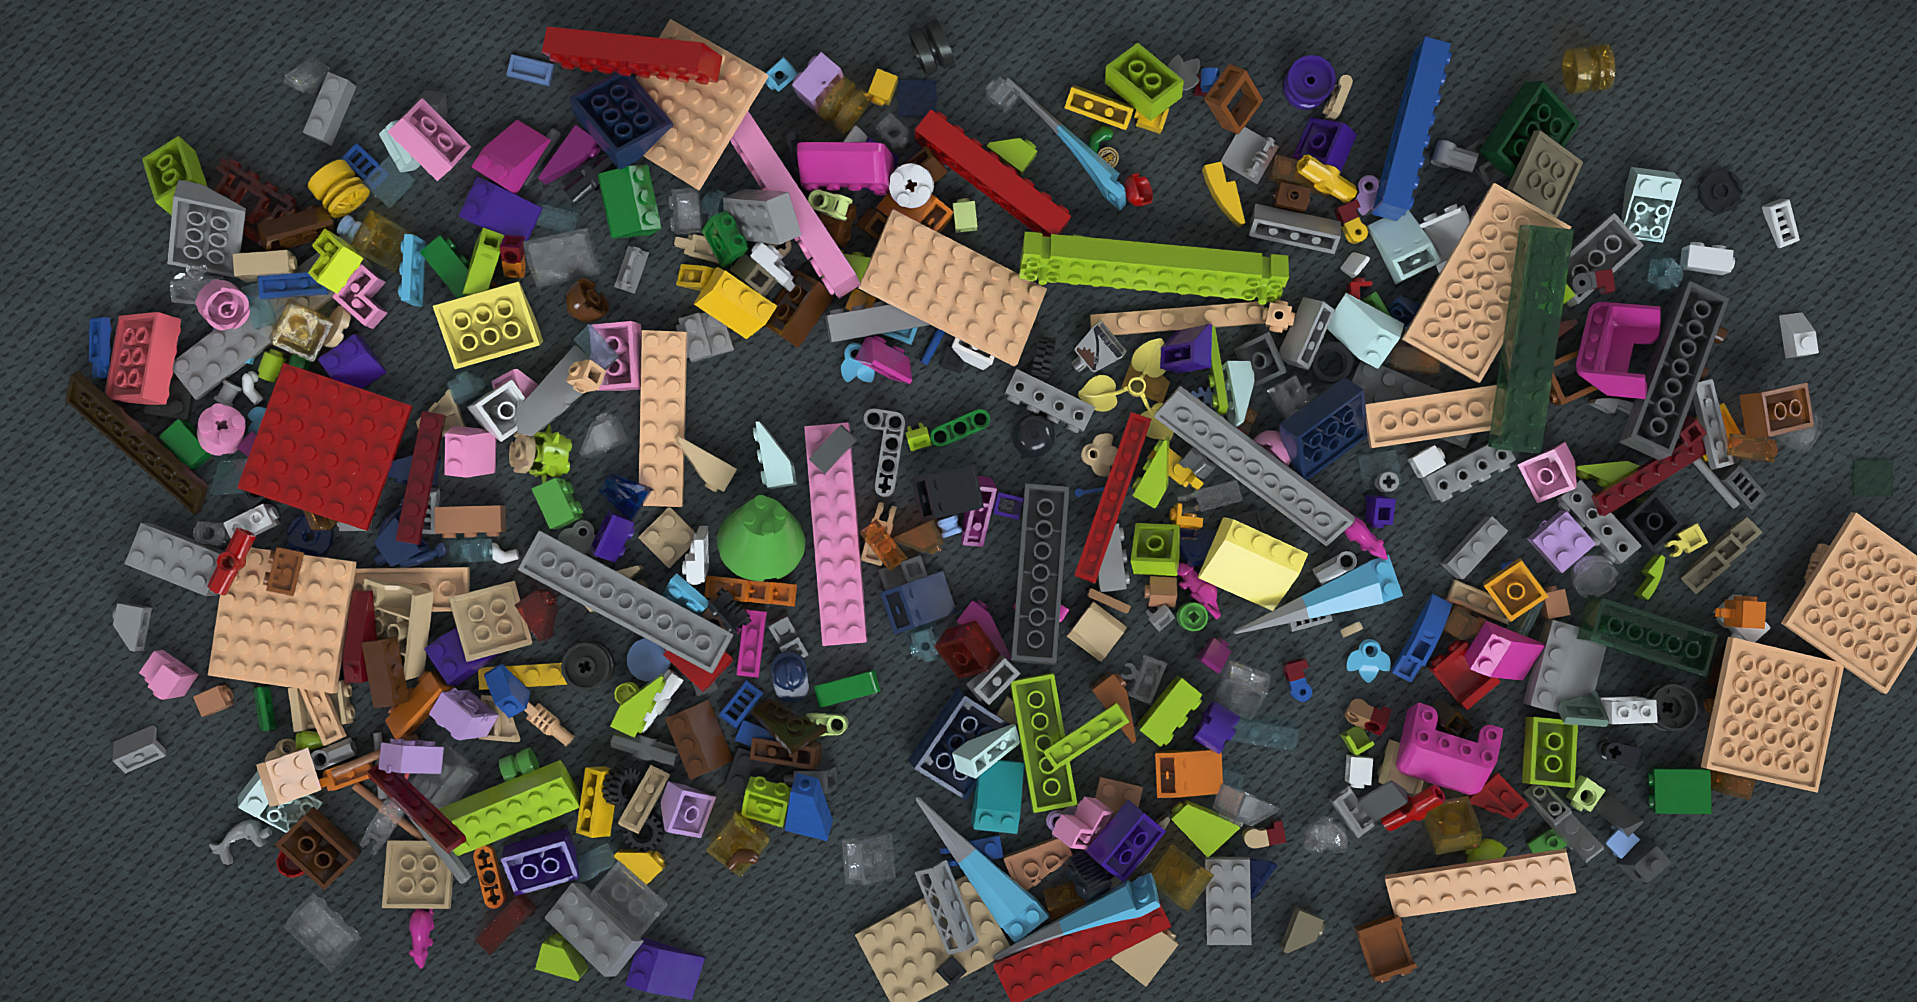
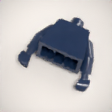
[373,499,447,568]

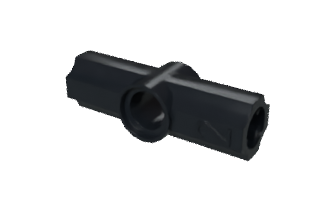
[563,154,618,204]

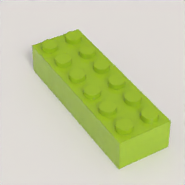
[1010,672,1077,813]
[438,760,580,856]

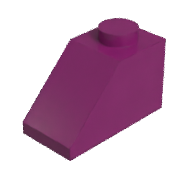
[1196,637,1232,674]

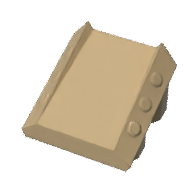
[1067,602,1127,662]
[1377,739,1424,795]

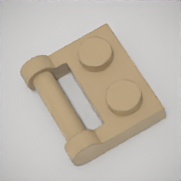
[1322,75,1353,121]

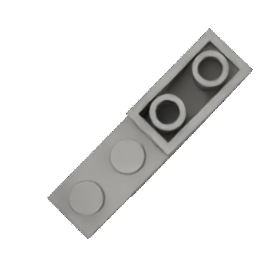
[1524,784,1604,863]

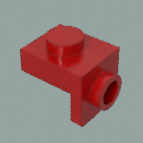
[1344,278,1372,300]

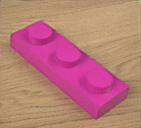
[737,609,767,678]

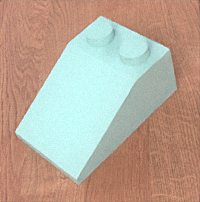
[1327,293,1404,369]

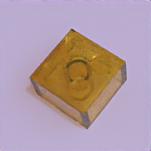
[269,299,333,362]
[1423,796,1482,855]
[706,810,770,878]
[1151,844,1214,911]

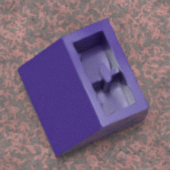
[1160,324,1212,374]

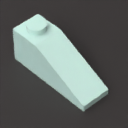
[1222,361,1254,428]
[952,724,1020,778]

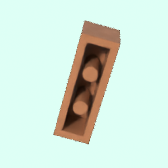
[434,505,506,538]

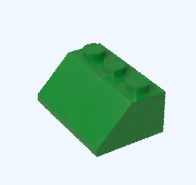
[598,165,662,239]

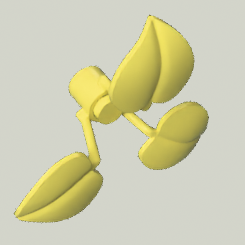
[1078,338,1174,440]

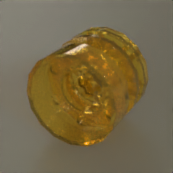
[1562,44,1615,94]

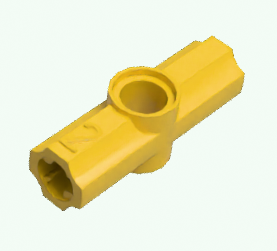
[1296,154,1358,203]

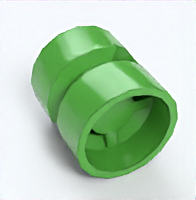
[1176,602,1208,631]
[499,748,540,782]

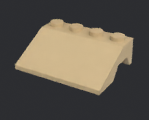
[363,578,434,680]

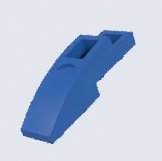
[1391,593,1452,683]

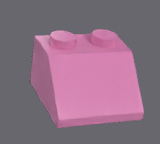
[445,426,496,477]

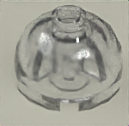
[1571,554,1618,598]
[1303,816,1348,853]

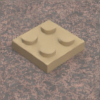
[638,507,696,568]

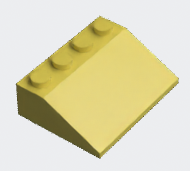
[433,281,543,369]
[1198,517,1308,611]

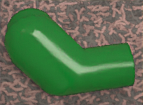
[1088,126,1113,154]

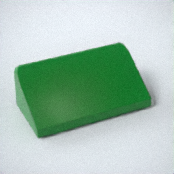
[253,686,276,731]

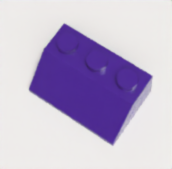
[1086,800,1166,882]
[501,828,579,896]

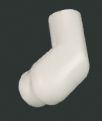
[242,371,263,405]
[487,543,520,564]

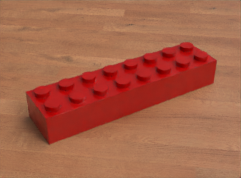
[542,27,723,85]
[915,110,1071,237]
[993,904,1172,1002]

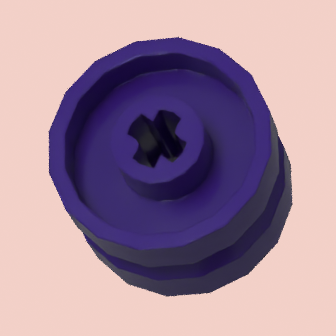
[1282,55,1336,110]

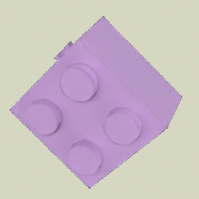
[792,52,846,115]
[1527,510,1596,573]
[429,688,499,740]
[379,739,444,774]

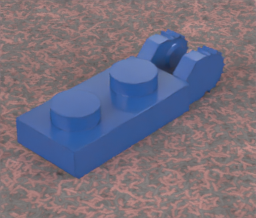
[940,835,1003,867]

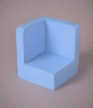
[1605,825,1640,859]

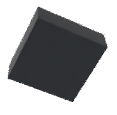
[940,346,964,374]
[936,954,967,987]

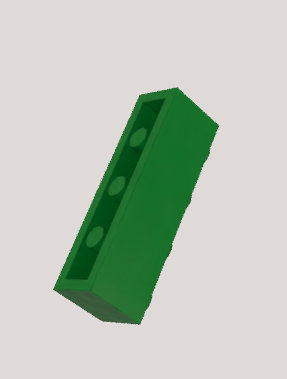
[420,236,491,298]

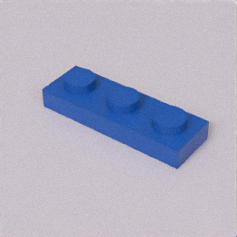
[258,272,329,299]

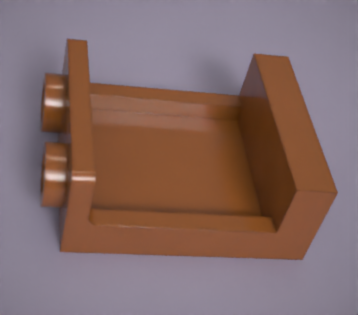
[1354,913,1417,983]

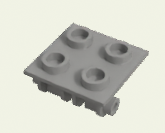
[1220,127,1279,184]

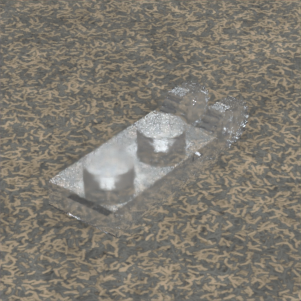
[1178,480,1243,515]
[359,797,405,856]

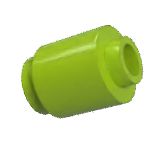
[257,349,286,383]

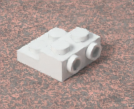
[750,242,796,292]
[682,526,709,585]

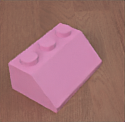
[590,321,642,391]

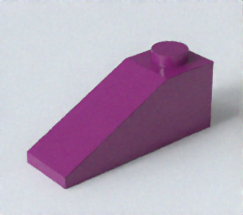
[538,125,600,185]
[961,476,997,547]
[957,599,1011,661]

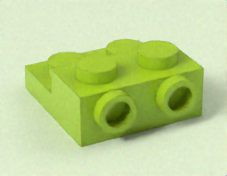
[741,776,792,828]

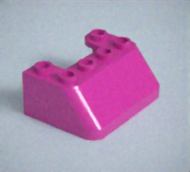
[797,142,894,195]
[1576,302,1661,399]
[1396,703,1503,795]

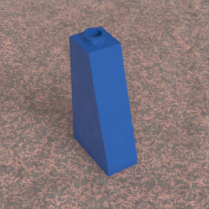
[785,773,833,841]

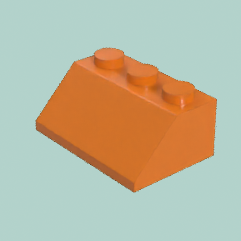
[385,670,455,740]

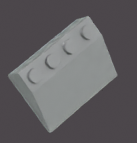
[167,180,246,278]
[1523,619,1609,713]

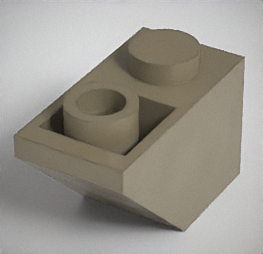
[730,254,778,297]

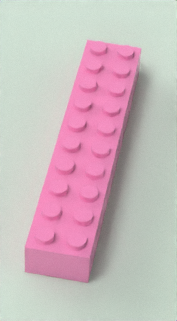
[730,111,860,299]
[804,423,868,646]

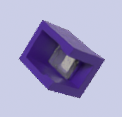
[992,492,1024,520]

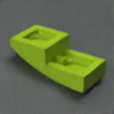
[1634,555,1665,600]

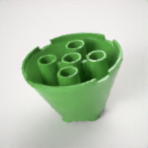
[717,495,805,581]

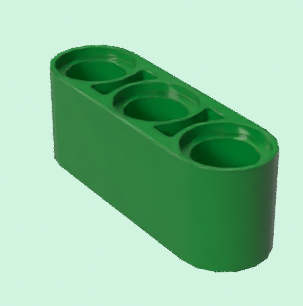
[930,409,990,448]
[814,670,881,707]

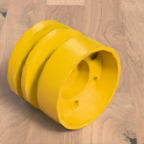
[308,160,370,218]

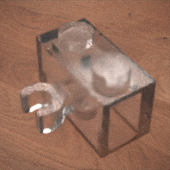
[668,188,703,236]
[170,263,224,304]
[1267,375,1317,420]
[1120,654,1167,704]

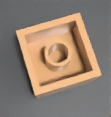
[256,748,322,807]

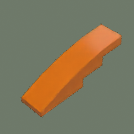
[704,576,797,606]

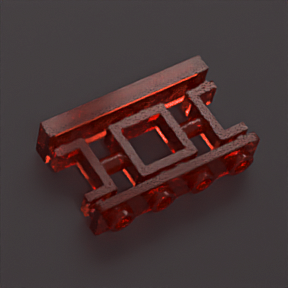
[214,158,301,247]

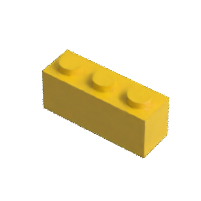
[1065,85,1135,130]
[576,766,615,838]

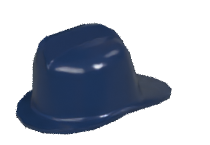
[771,651,809,702]

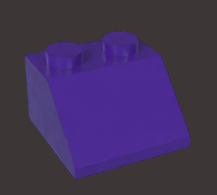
[1293,118,1357,173]
[318,334,387,389]
[589,510,635,563]

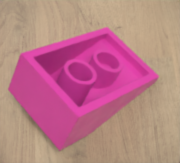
[471,120,551,195]
[855,335,912,384]
[1464,621,1545,681]

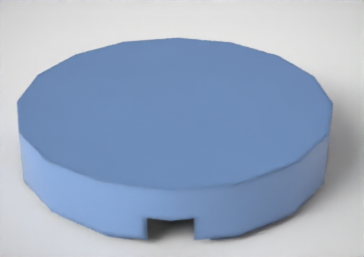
[627,638,671,681]

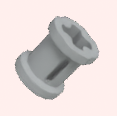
[213,379,242,407]
[1374,472,1399,492]

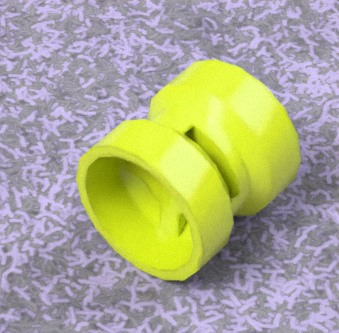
[614,682,639,704]

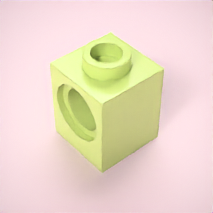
[953,198,977,233]
[1565,775,1605,812]

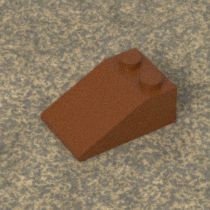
[1739,383,1814,439]
[1089,671,1136,743]

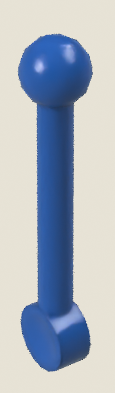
[1075,487,1105,497]

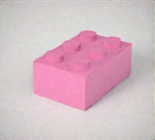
[388,98,471,181]

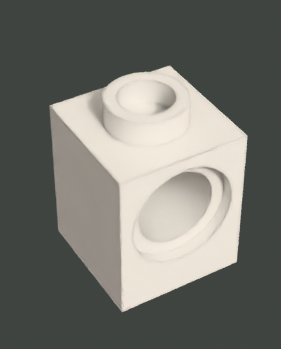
[1407,445,1446,478]
[1345,755,1373,788]

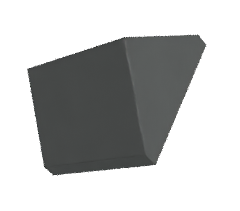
[1234,332,1287,387]

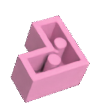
[332,264,387,329]
[139,650,199,700]
[1052,797,1115,849]

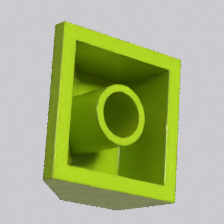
[1131,523,1180,576]
[535,933,588,981]

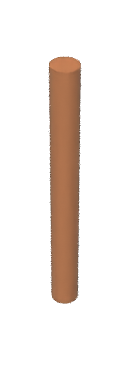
[331,734,419,778]
[352,782,424,841]

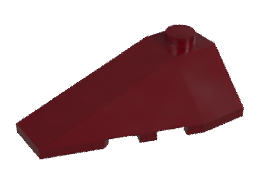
[342,590,377,683]

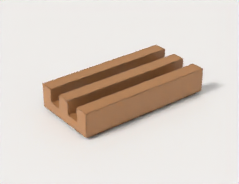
[1086,588,1131,614]

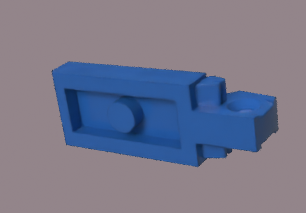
[89,317,112,379]

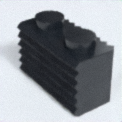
[1062,849,1112,903]

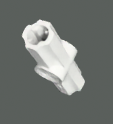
[642,669,684,733]

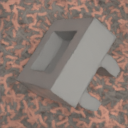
[1146,604,1175,632]

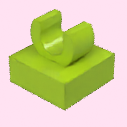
[906,423,932,451]

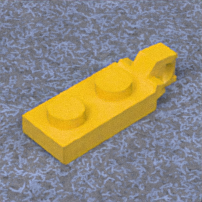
[1147,448,1204,490]

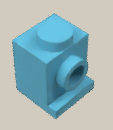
[765,56,798,92]

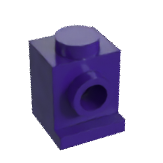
[1365,495,1396,528]

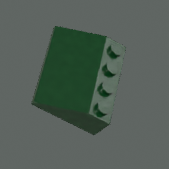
[1479,81,1580,179]

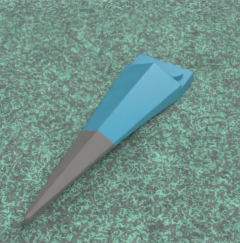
[1004,77,1126,211]
[1233,555,1403,634]
[916,797,1050,943]
[993,872,1161,960]

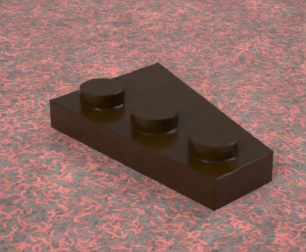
[752,698,827,755]

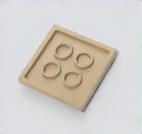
[449,581,532,662]
[382,841,455,909]

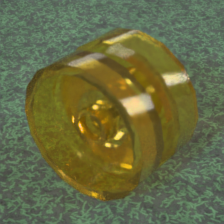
[818,77,871,134]

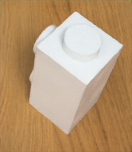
[1679,242,1735,275]
[223,504,280,539]

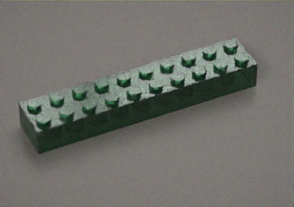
[1488,225,1574,454]

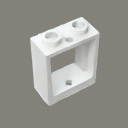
[1599,696,1657,724]

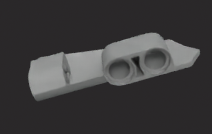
[516,346,591,436]

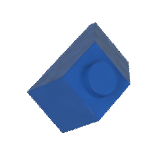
[484,663,531,718]

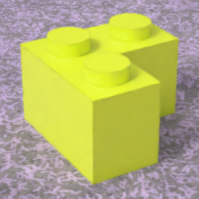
[308,229,364,294]

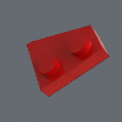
[1466,772,1529,819]

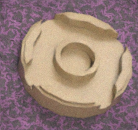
[322,305,351,348]
[509,431,536,473]

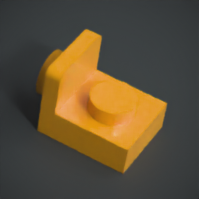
[845,289,878,311]
[1169,503,1203,530]

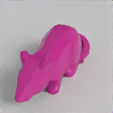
[1342,507,1388,560]
[1178,562,1221,620]
[409,908,434,969]

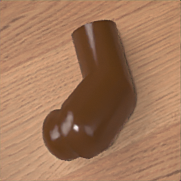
[725,848,759,871]

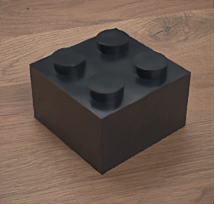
[1615,490,1683,552]

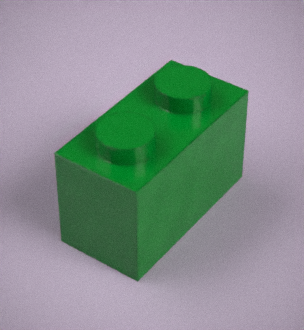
[159,419,213,470]

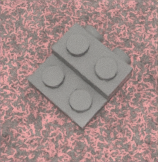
[676,312,734,362]

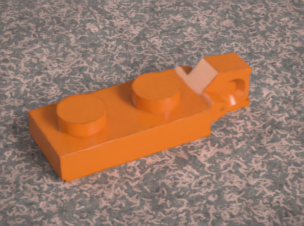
[319,762,374,791]

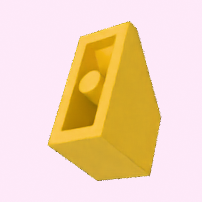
[676,264,715,291]
[614,849,666,887]

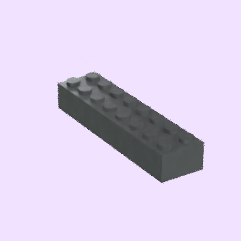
[1619,281,1729,460]
[1011,483,1069,665]

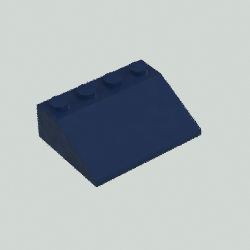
[569,72,673,170]
[1279,377,1368,481]
[908,688,1011,800]

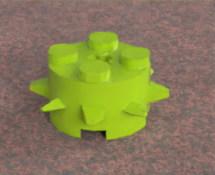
[528,424,572,484]

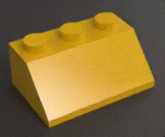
[694,267,777,339]

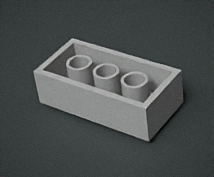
[722,189,802,245]
[1552,213,1644,307]
[125,523,224,596]
[545,883,643,977]

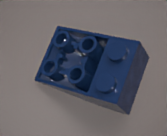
[880,571,957,635]

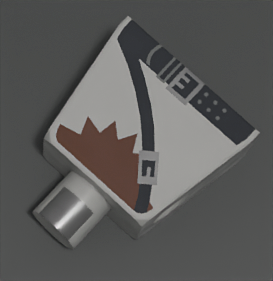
[1071,319,1127,372]

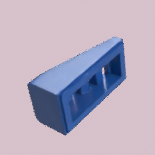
[341,143,390,190]
[719,680,764,729]

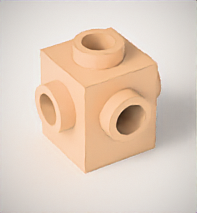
[1262,300,1295,333]
[566,360,606,393]

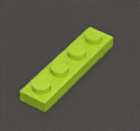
[1208,326,1228,415]
[1043,702,1130,770]

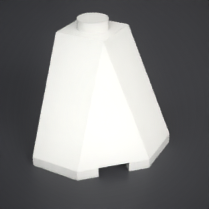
[467,380,525,442]

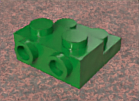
[702,210,748,269]

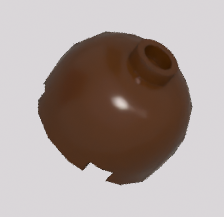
[566,278,609,323]

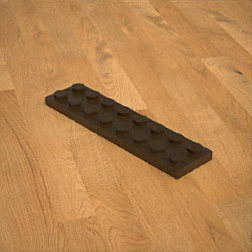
[65,371,209,515]

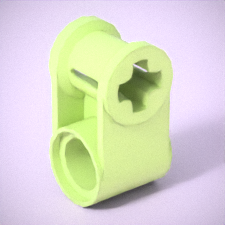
[808,190,853,221]
[806,713,849,736]

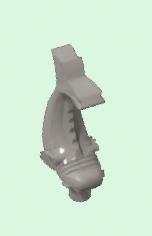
[209,819,272,865]

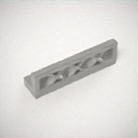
[915,860,979,955]

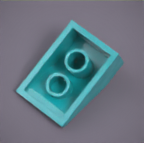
[971,760,1024,834]

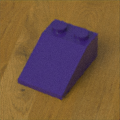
[459,177,543,248]
[424,628,503,686]
[625,937,705,1000]

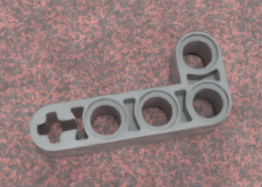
[864,409,905,497]

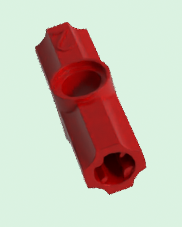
[207,528,256,595]
[1380,784,1446,832]

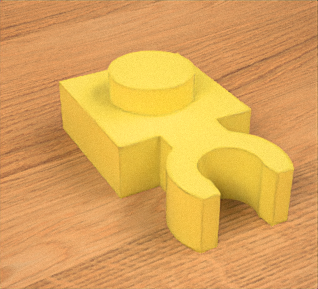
[1664,523,1708,557]

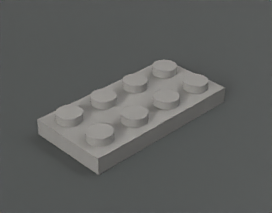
[1205,857,1252,945]

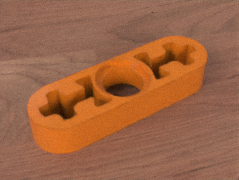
[473,844,506,909]

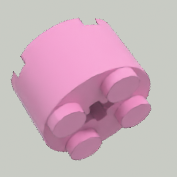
[195,279,250,330]
[197,403,245,455]

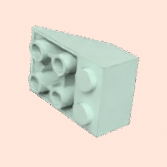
[1621,167,1682,243]
[1367,210,1441,285]
[753,422,797,489]
[237,770,323,833]

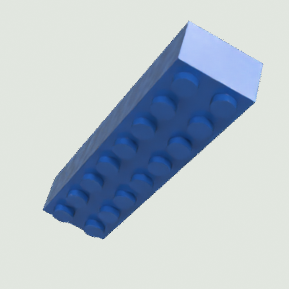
[1371,37,1452,221]

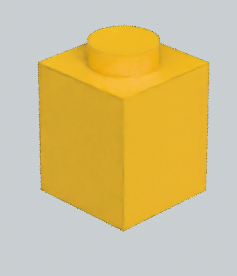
[868,69,898,106]

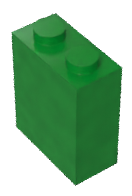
[1647,767,1712,814]

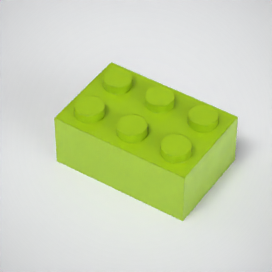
[1105,43,1184,121]
[142,136,207,216]
[1136,675,1202,747]
[1522,717,1578,788]

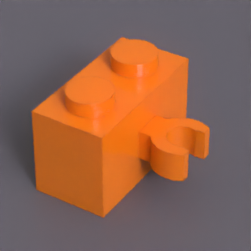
[1715,596,1766,629]

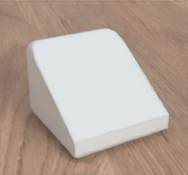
[844,126,867,142]
[1340,252,1370,278]

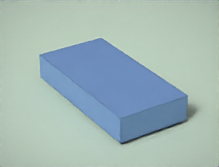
[506,54,555,87]

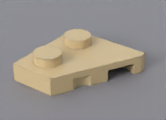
[416,389,466,437]
[479,695,520,742]

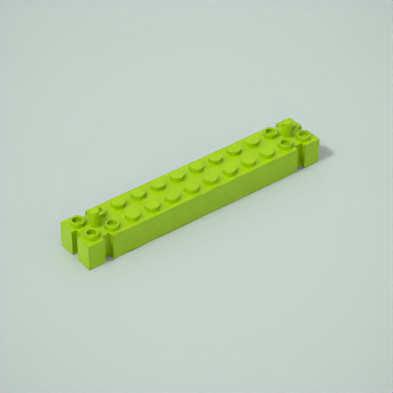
[1019,232,1289,305]

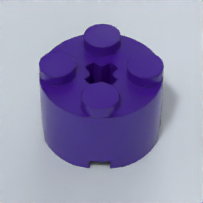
[1192,701,1240,754]

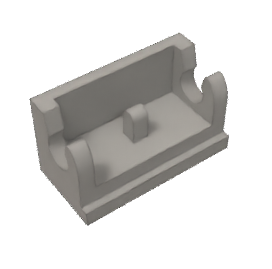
[1329,785,1375,838]

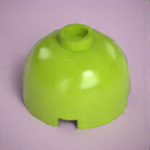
[1465,838,1507,863]

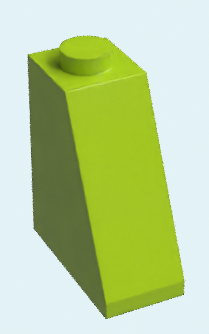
[1171,800,1240,857]

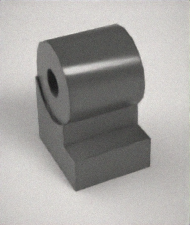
[1179,446,1217,479]

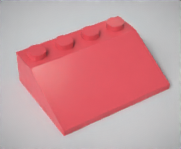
[105,312,181,405]

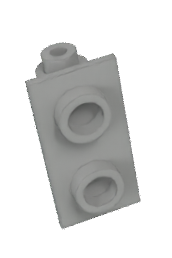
[614,246,649,294]

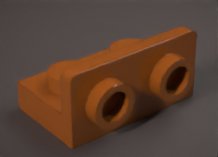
[819,204,857,248]
[263,546,304,596]

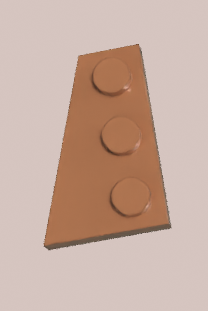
[1003,837,1073,890]

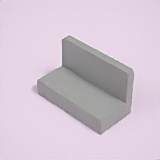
[112,725,166,773]

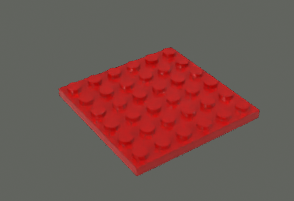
[237,363,413,531]

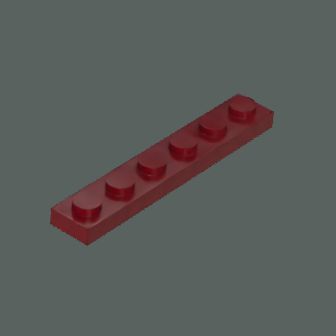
[396,411,446,545]
[1591,439,1706,516]
[367,764,467,854]

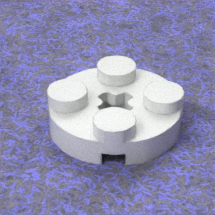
[889,163,934,208]

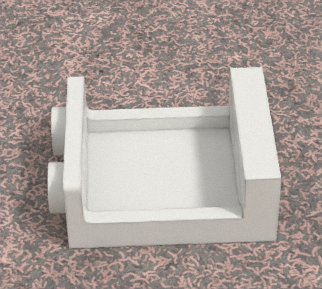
[1420,204,1471,273]

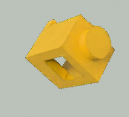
[1134,108,1169,134]

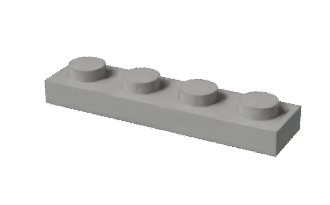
[1693,379,1734,470]

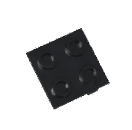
[708,588,752,636]

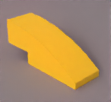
[1202,161,1245,227]

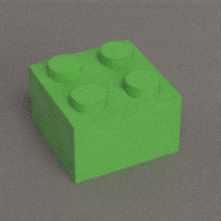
[532,478,584,530]

